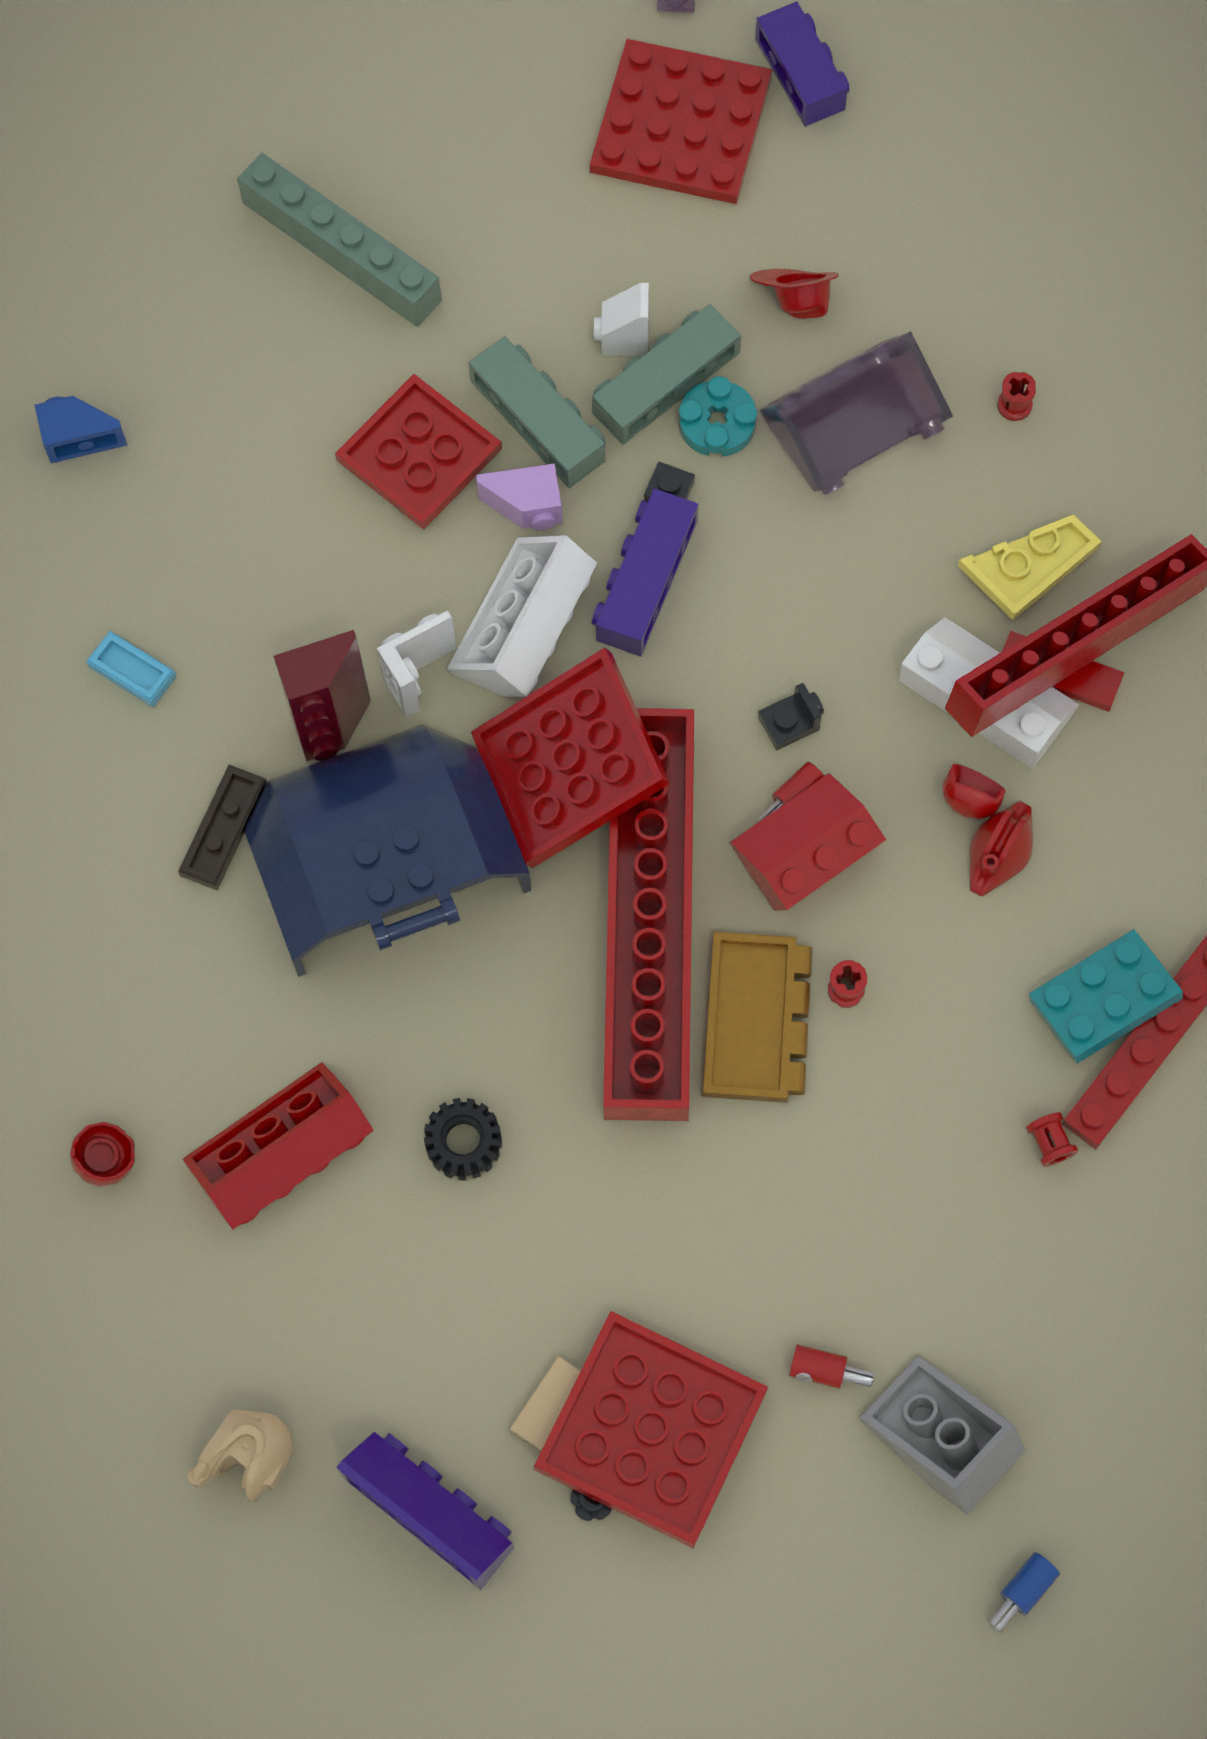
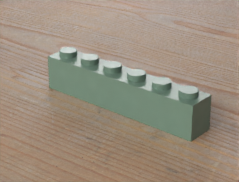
[237,153,442,327]

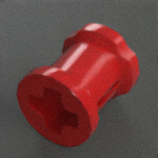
[997,372,1036,421]
[828,960,867,1008]
[1026,1112,1078,1167]

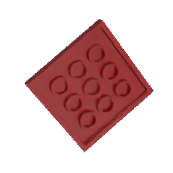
[589,39,772,204]
[471,647,670,868]
[533,1311,768,1548]

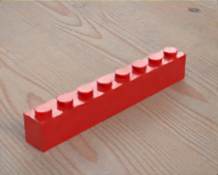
[944,534,1207,737]

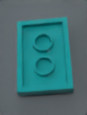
[1029,929,1183,1064]

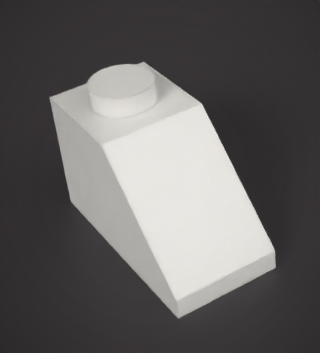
[594,283,649,356]

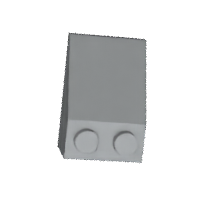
[860,1355,1025,1515]

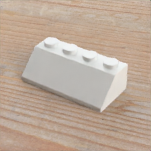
[446,535,597,697]
[899,617,1079,769]

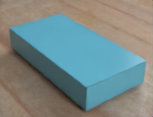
[86,631,177,707]

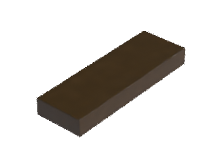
[178,765,267,891]

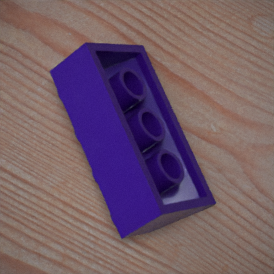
[336,1431,514,1590]

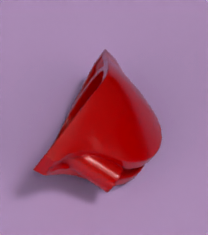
[970,801,1033,897]

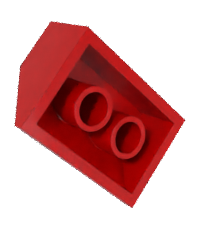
[729,773,886,911]

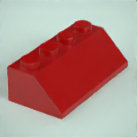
[182,1062,374,1230]

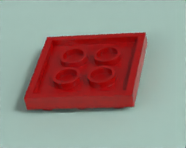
[335,374,502,530]

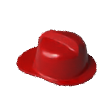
[750,269,839,319]

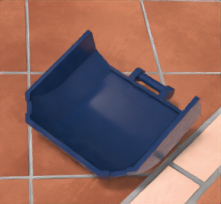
[244,724,531,977]

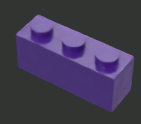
[755,1,850,127]

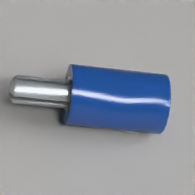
[989,1552,1060,1632]

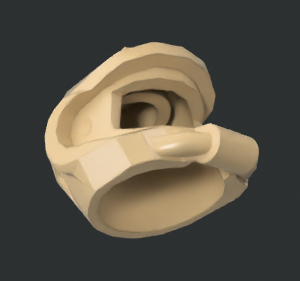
[187,1409,294,1502]

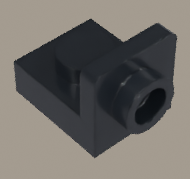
[758,683,824,751]

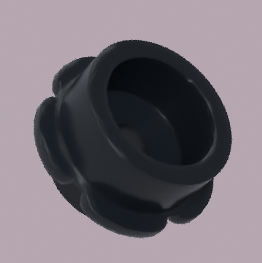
[571,1490,612,1521]

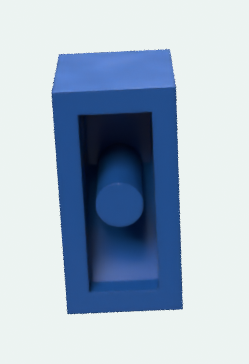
[34,396,127,464]

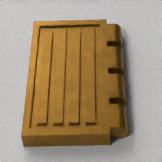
[703,932,812,1103]

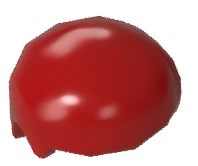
[942,764,1005,820]
[70,1122,135,1187]

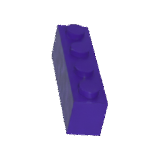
[592,488,698,657]

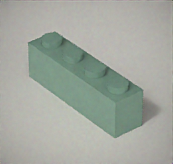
[592,304,741,445]
[469,336,606,488]

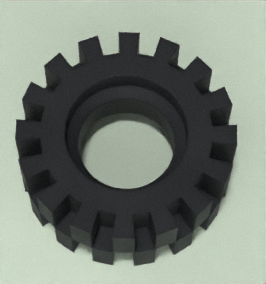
[424,1098,502,1180]

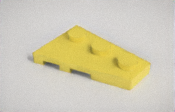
[958,514,1102,620]

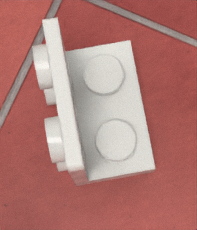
[377,611,456,718]

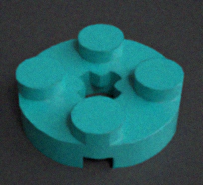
[679,376,757,456]

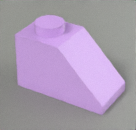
[476,463,563,530]

